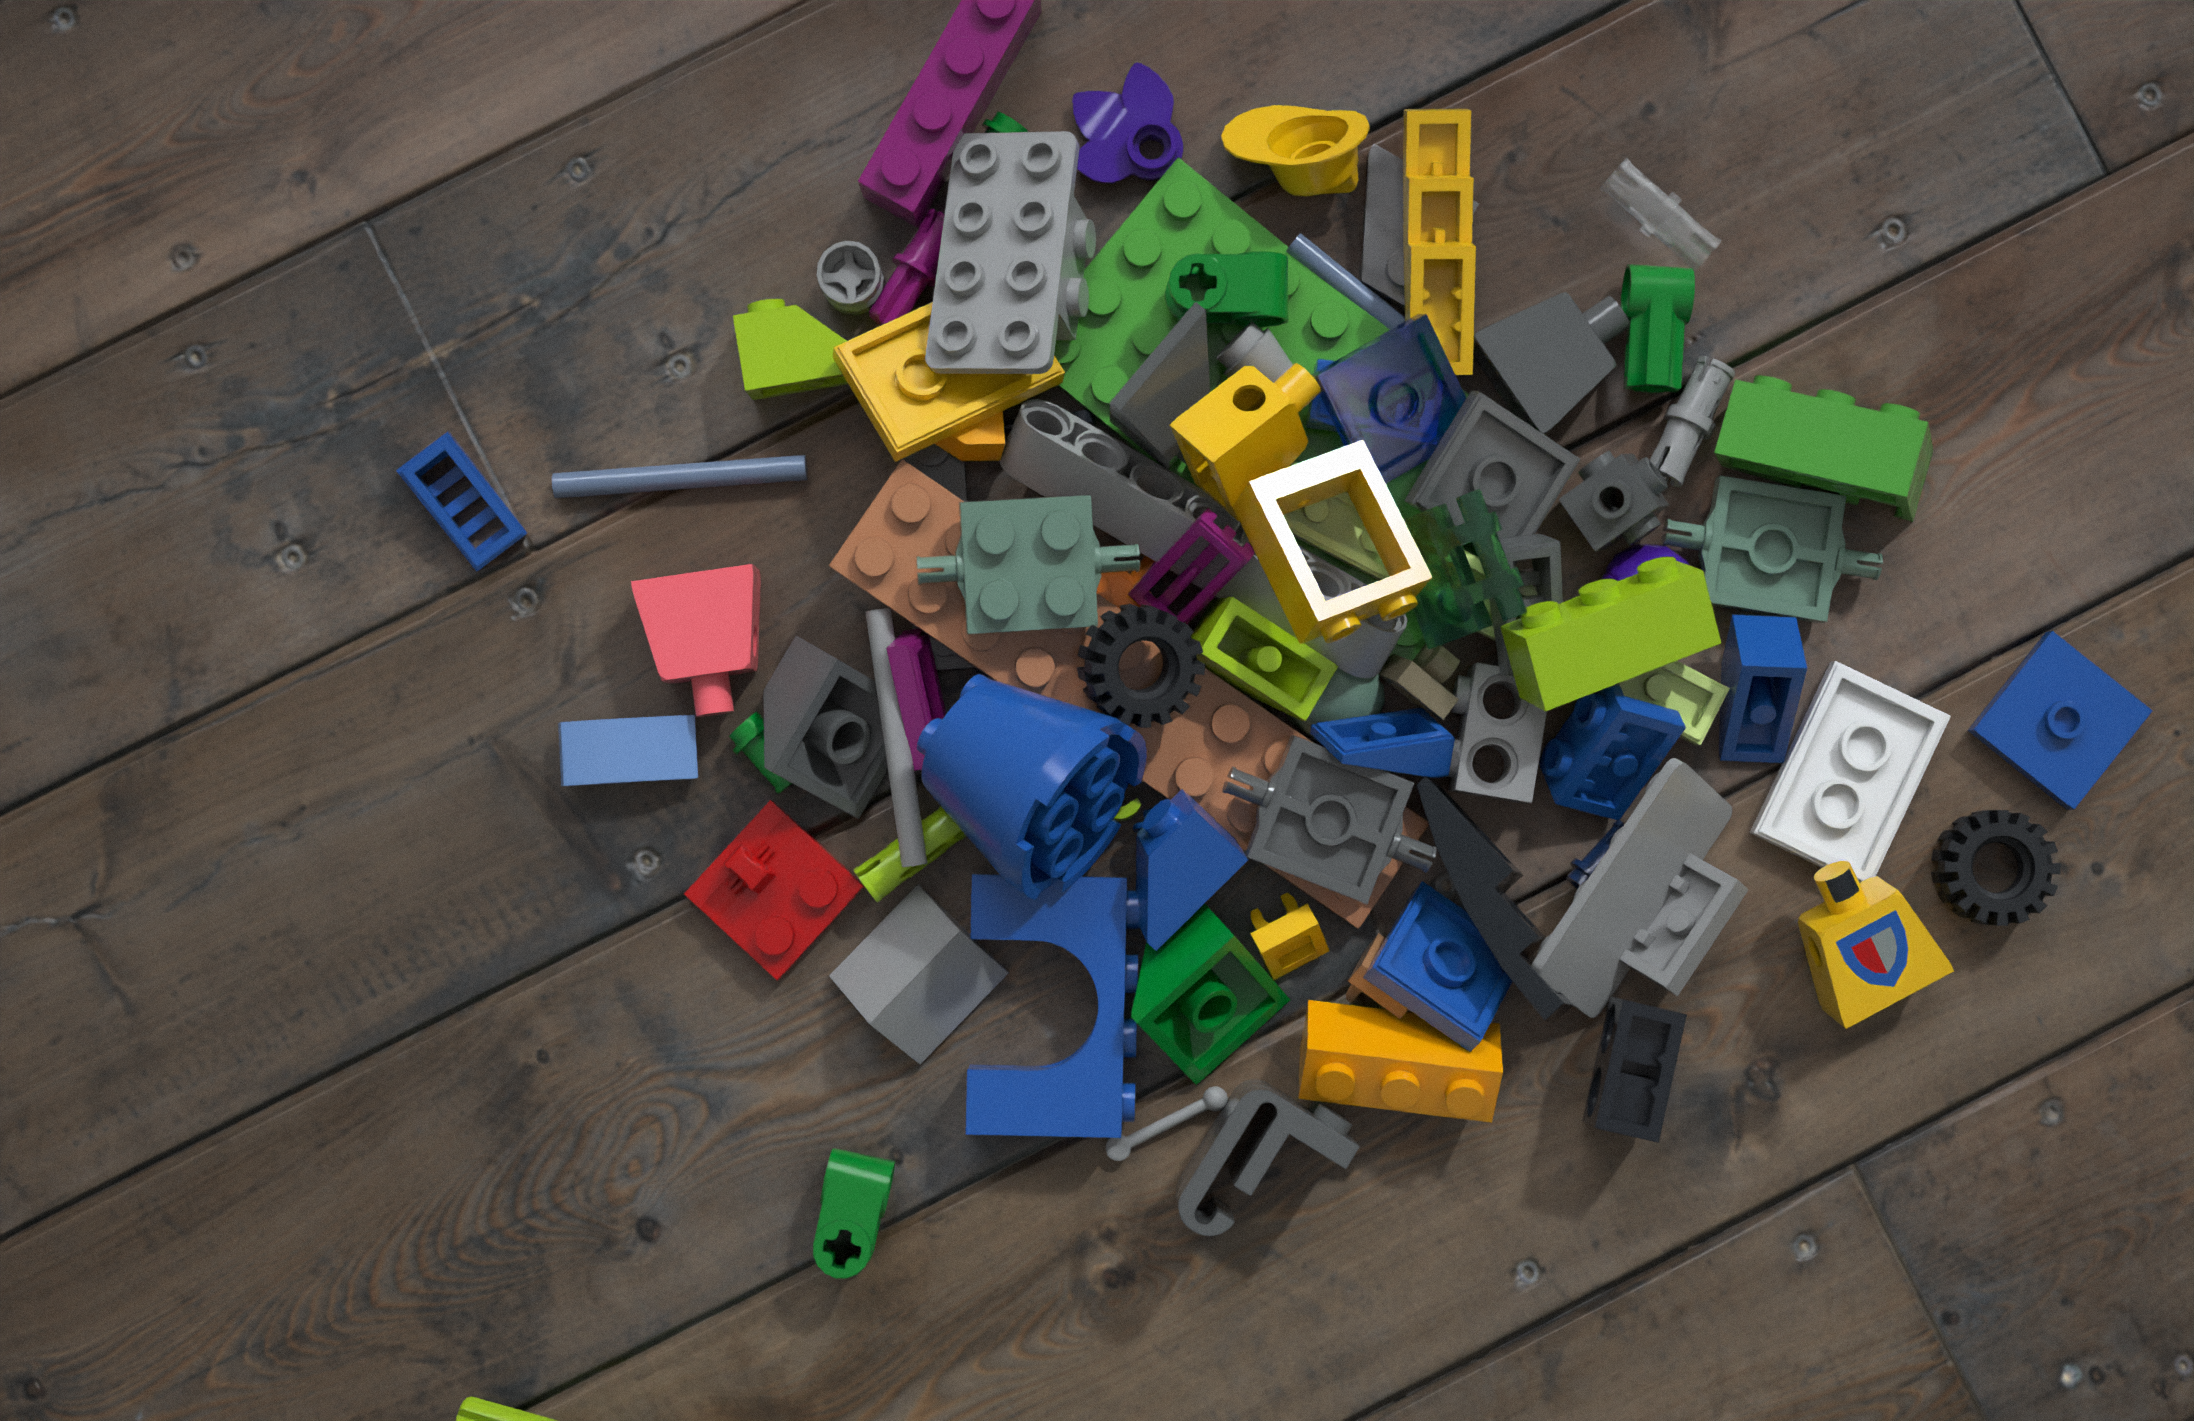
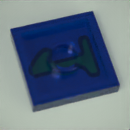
[1312,314,1466,484]

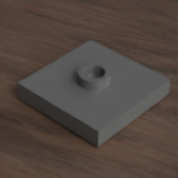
[1404,390,1580,567]

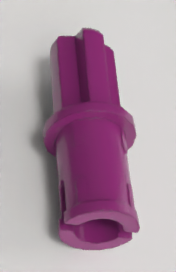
[869,209,945,326]

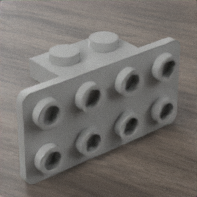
[925,131,1096,374]
[1531,758,1749,1018]

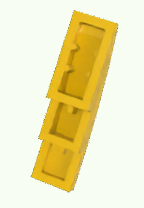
[1403,109,1476,375]

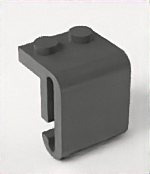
[1176,1079,1360,1236]

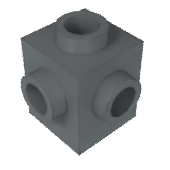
[1559,451,1669,552]

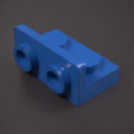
[1539,683,1686,820]

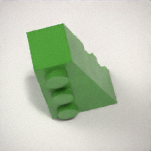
[1714,375,1934,522]

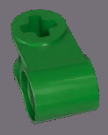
[1164,251,1289,327]
[813,1148,896,1278]

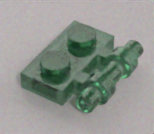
[1404,489,1527,649]

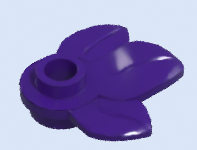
[1072,62,1183,184]

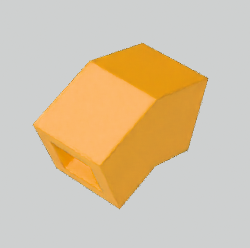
[934,411,1005,461]

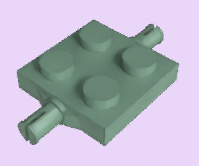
[1661,475,1883,624]
[916,495,1140,634]

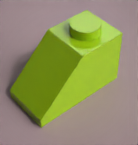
[733,299,848,400]
[1190,597,1338,721]

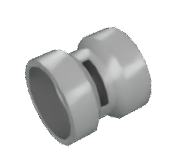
[816,241,885,315]

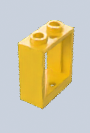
[1233,440,1433,644]

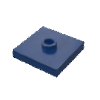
[1967,631,2153,810]
[1363,881,1513,1052]

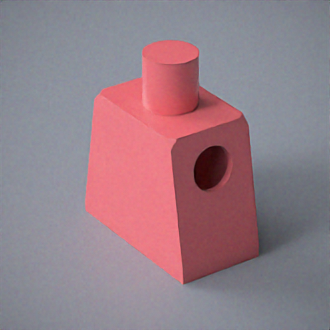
[631,564,761,717]

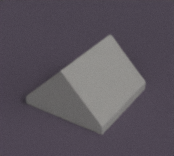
[829,884,1009,1064]

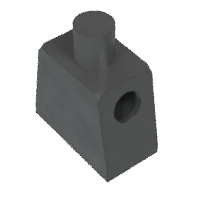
[1473,292,1630,435]

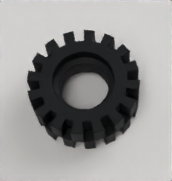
[1077,604,1205,728]
[1931,810,2061,926]

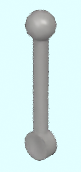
[1106,1086,1228,1161]

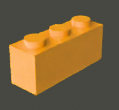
[1298,1000,1503,1123]

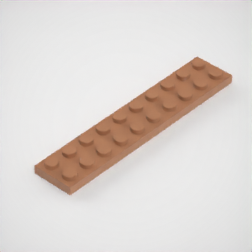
[829,459,1429,929]

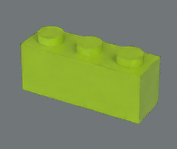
[1500,557,1721,712]

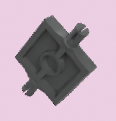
[1222,735,1436,904]

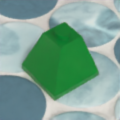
[1131,903,1291,1085]

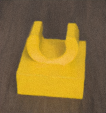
[1250,893,1330,980]

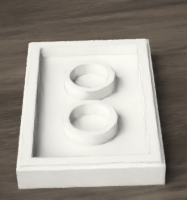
[1750,661,1951,883]

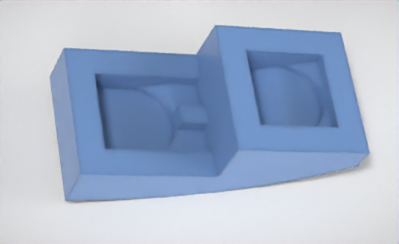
[558,715,698,786]

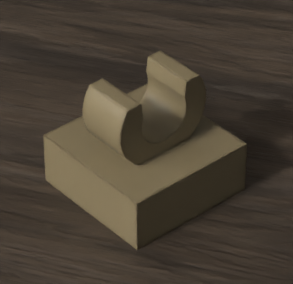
[1379,641,1460,720]

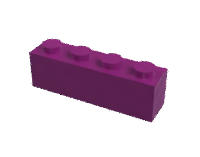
[858,0,1042,228]

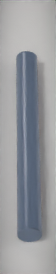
[552,455,808,498]

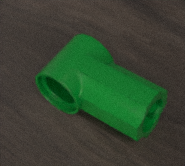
[1621,264,1695,393]

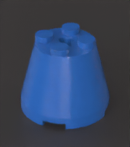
[917,674,1147,900]

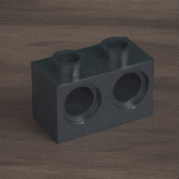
[1582,996,1687,1143]

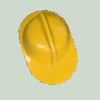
[1221,105,1370,197]

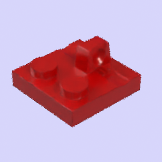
[684,800,865,980]

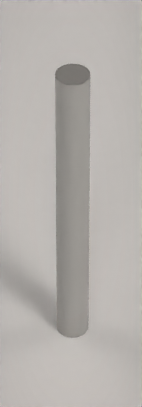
[865,608,928,867]

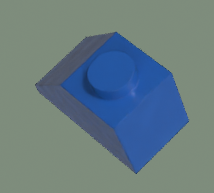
[1719,615,1807,763]
[1136,789,1248,951]

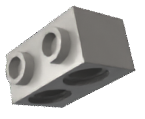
[1447,663,1547,804]

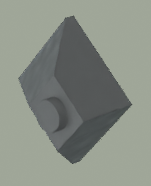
[1110,302,1210,470]
[763,636,888,819]

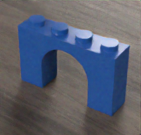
[966,874,1139,1138]

